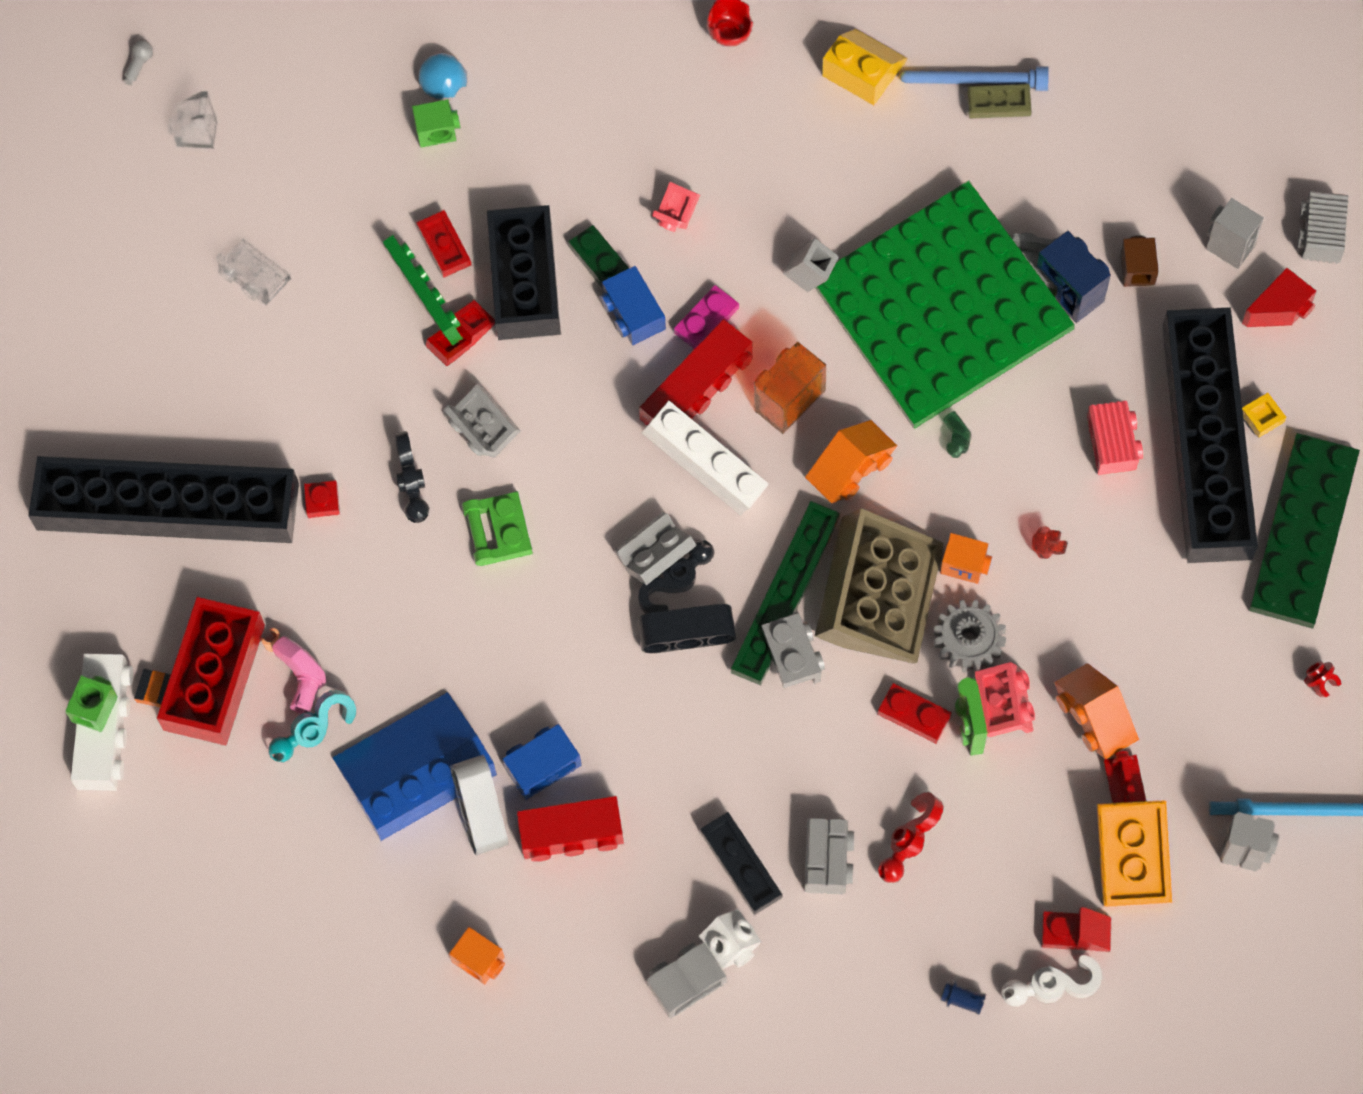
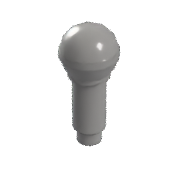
[124,41,153,85]

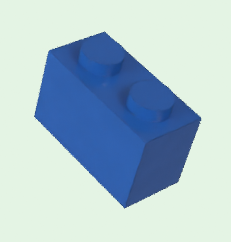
[600,266,666,346]
[502,724,582,800]

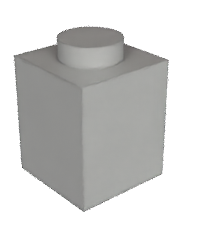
[783,238,839,292]

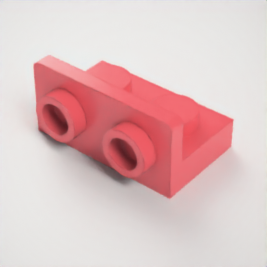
[975,662,1035,737]

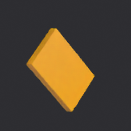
[1097,800,1172,907]

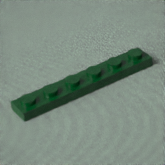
[731,501,840,686]

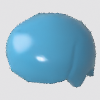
[419,53,467,99]

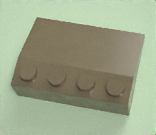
[814,508,944,664]

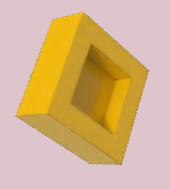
[1242,392,1287,438]

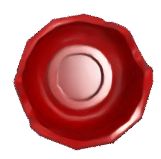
[707,0,753,46]

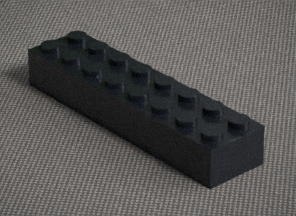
[1162,307,1258,563]
[28,456,299,543]

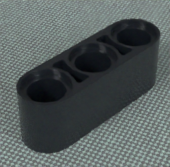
[638,604,736,654]

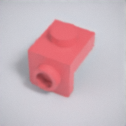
[652,182,700,232]

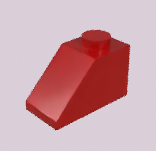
[1242,268,1317,327]

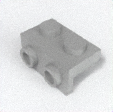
[443,384,521,458]
[761,613,825,688]

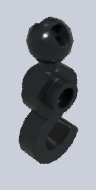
[394,431,430,523]
[638,540,715,614]

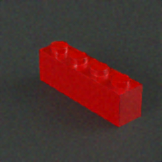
[639,319,753,425]

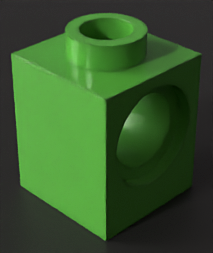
[412,99,460,148]
[65,676,118,732]

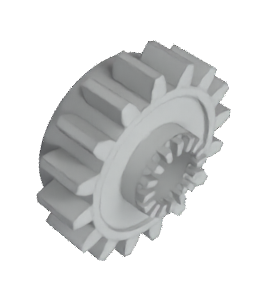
[934,600,1006,673]

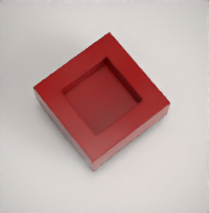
[304,480,340,518]

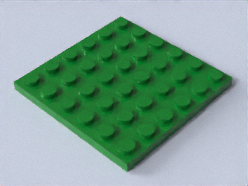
[815,180,1075,429]

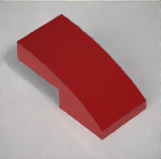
[426,300,495,367]

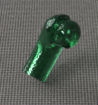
[943,411,972,458]

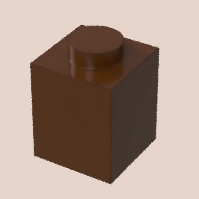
[1120,235,1159,287]

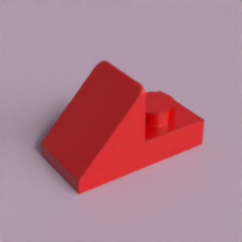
[1042,907,1111,952]

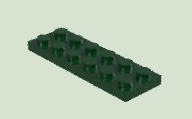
[1249,433,1360,629]

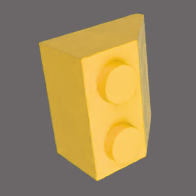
[822,29,907,106]

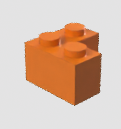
[805,420,898,503]
[1054,663,1139,759]

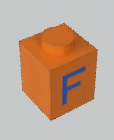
[941,533,993,584]

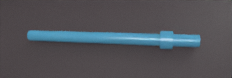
[1209,798,1363,816]

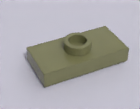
[967,84,1032,119]

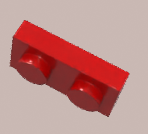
[416,210,472,278]
[877,683,952,744]

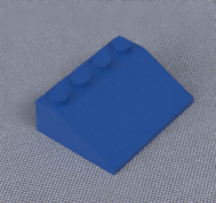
[332,692,497,841]

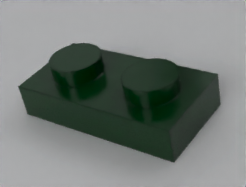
[568,225,629,287]

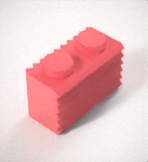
[1087,400,1143,475]

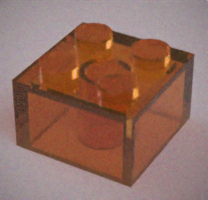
[754,341,827,434]

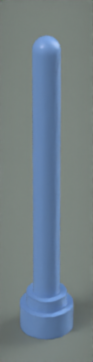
[900,66,1049,91]

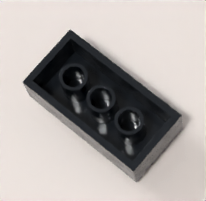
[487,205,561,340]

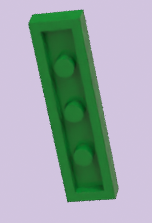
[383,235,463,346]

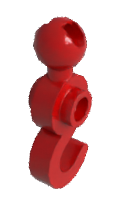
[878,792,944,883]

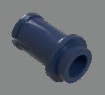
[940,980,986,1015]

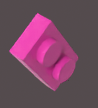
[674,285,739,349]

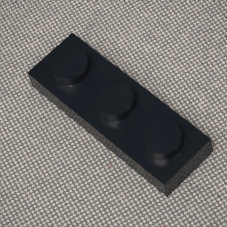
[700,812,783,915]

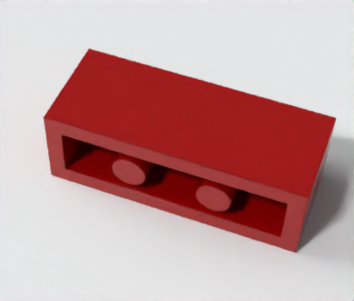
[517,796,624,862]

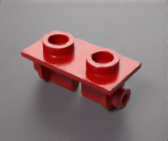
[1103,751,1147,803]

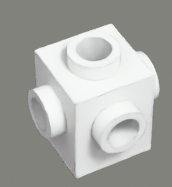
[699,909,762,969]

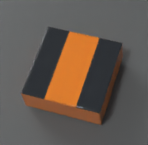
[134,668,171,707]

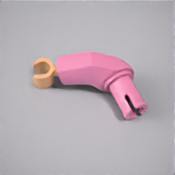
[261,628,326,714]

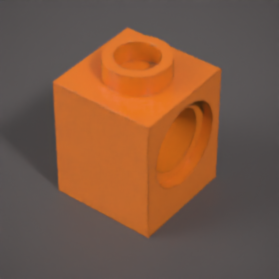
[449,927,505,985]

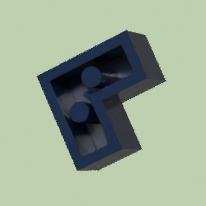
[1037,230,1111,324]

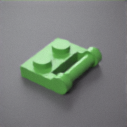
[462,491,533,566]
[955,678,987,756]

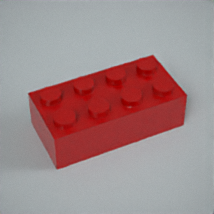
[157,597,265,746]

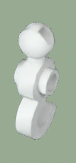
[1001,955,1102,1006]

